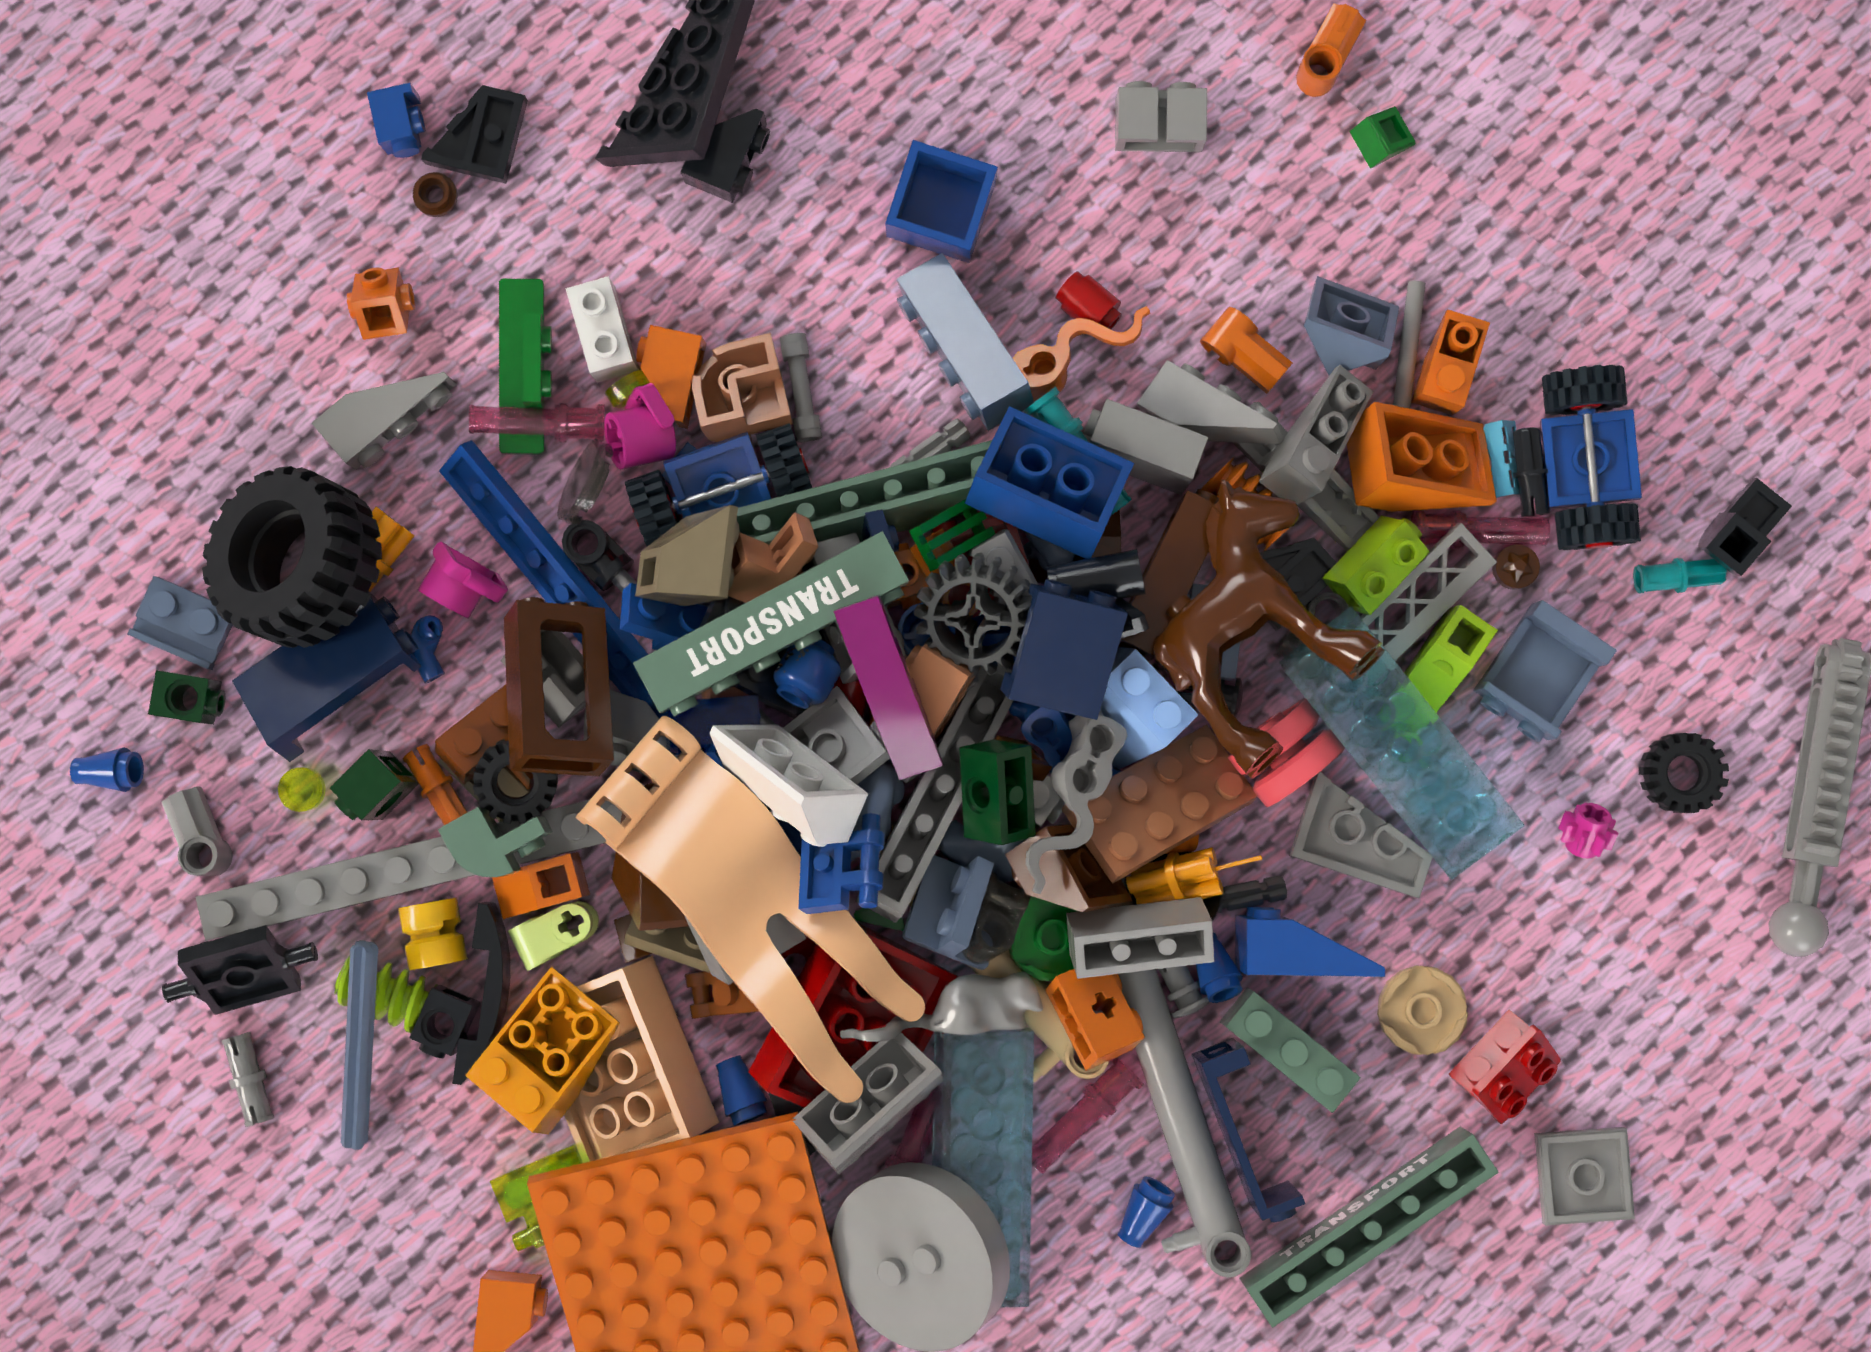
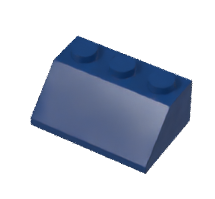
[965,406,1134,559]

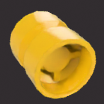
[398,897,468,970]

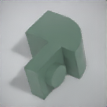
[438,807,553,877]

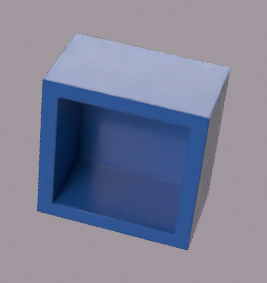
[885,140,998,263]

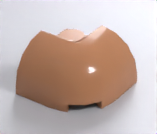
[692,332,793,444]

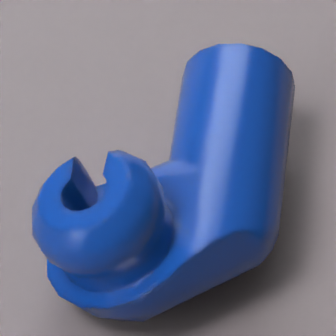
[410,615,445,684]

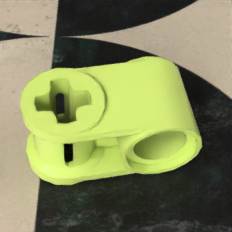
[508,901,599,971]

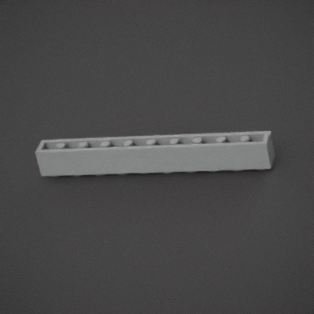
[195,800,622,941]

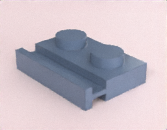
[127,576,233,670]

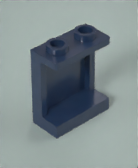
[1000,579,1128,720]

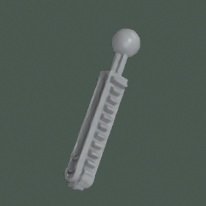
[1768,638,1871,957]

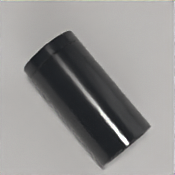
[1046,549,1146,600]

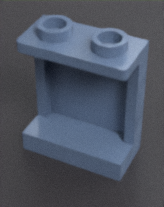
[1473,600,1617,742]

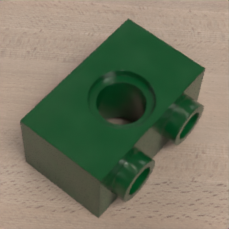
[959,739,1036,845]
[330,749,419,821]

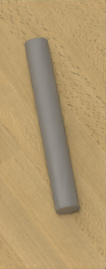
[1393,281,1426,409]

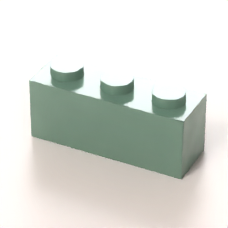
[1220,987,1361,1113]

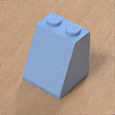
[1066,646,1198,770]

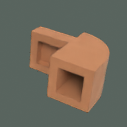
[728,512,818,603]

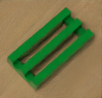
[909,498,996,572]

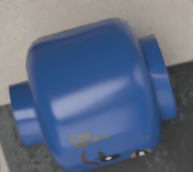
[773,640,841,709]

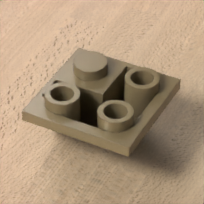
[635,505,739,606]

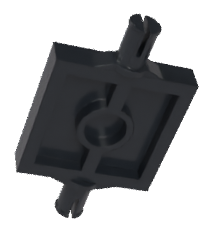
[162,925,318,1015]

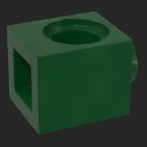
[148,670,226,725]

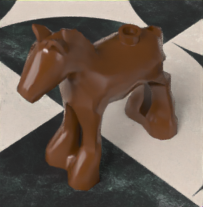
[1153,480,1384,779]

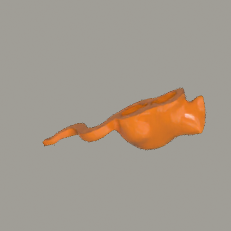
[979,306,1150,426]

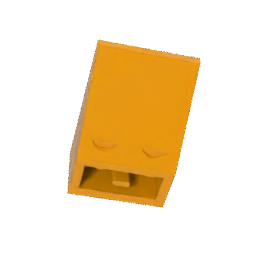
[465,967,620,1135]

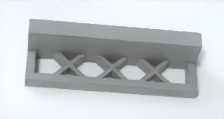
[1348,523,1497,686]

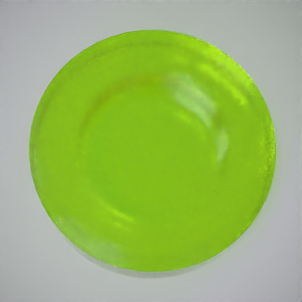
[605,370,650,408]
[278,767,326,812]

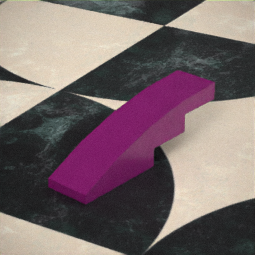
[833,594,944,780]

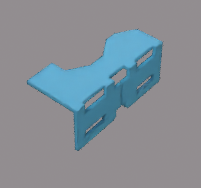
[1483,420,1520,498]

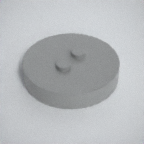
[832,1162,1010,1352]

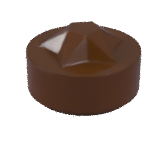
[1492,544,1540,590]

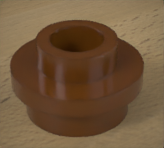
[413,172,458,217]

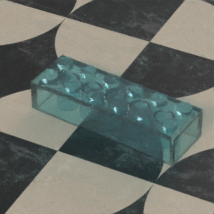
[1279,607,1525,880]
[932,1026,1034,1307]

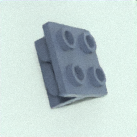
[902,855,1011,970]

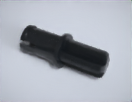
[1513,427,1550,517]

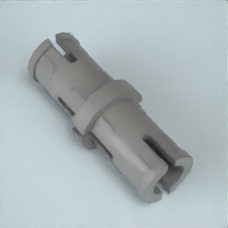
[221,1032,274,1127]

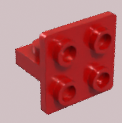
[1449,1009,1561,1124]

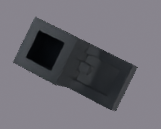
[1698,478,1792,576]

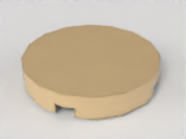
[1377,965,1468,1055]

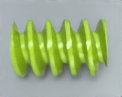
[334,955,438,1033]

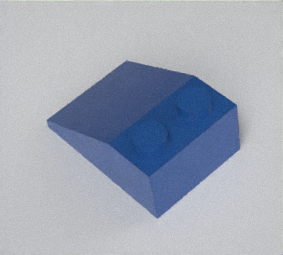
[1235,907,1385,977]

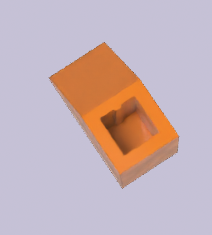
[1411,309,1490,416]
[492,852,590,919]

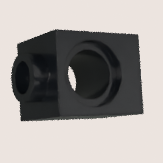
[410,984,481,1059]

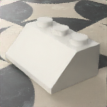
[710,724,868,847]

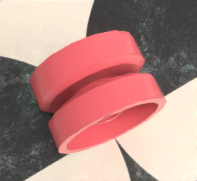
[1227,697,1345,807]

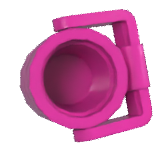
[604,383,676,470]
[418,542,508,619]

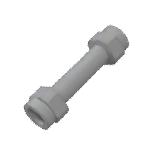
[780,333,822,443]

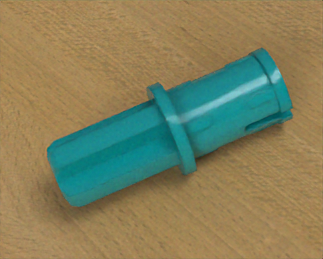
[1633,558,1727,594]

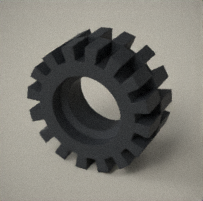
[1639,733,1729,813]
[473,739,558,824]

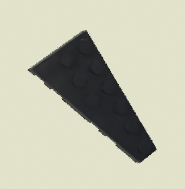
[595,0,755,167]

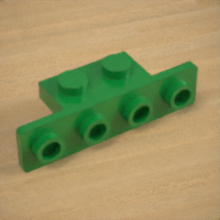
[499,278,552,455]

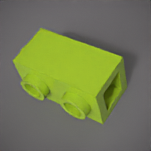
[1322,516,1430,615]

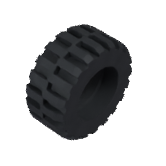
[202,466,382,648]

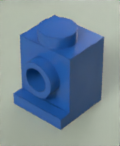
[367,83,426,158]

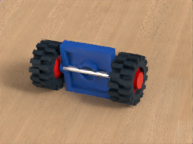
[1540,365,1642,550]
[625,423,813,546]

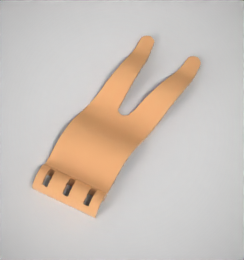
[576,716,925,1103]

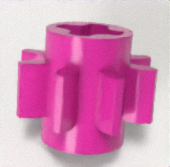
[1558,803,1619,859]

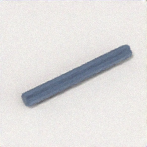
[341,940,378,1150]

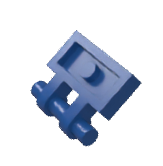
[798,813,885,914]

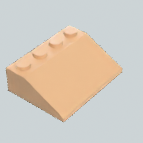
[564,955,720,1163]

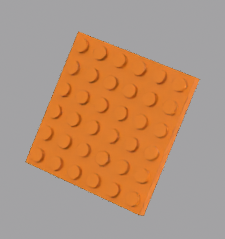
[527,1112,860,1352]

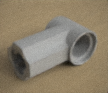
[161,787,233,876]

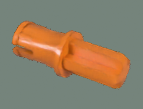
[403,744,468,825]

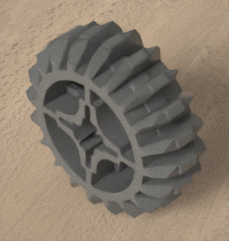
[914,552,1032,677]

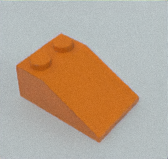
[1347,402,1497,512]

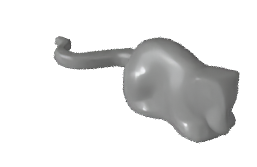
[1026,709,1127,894]
[840,971,1043,1042]

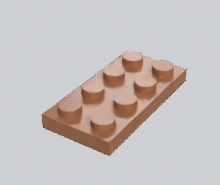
[1061,724,1258,884]

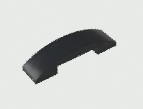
[452,901,511,1085]

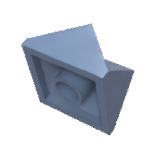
[1304,276,1399,375]

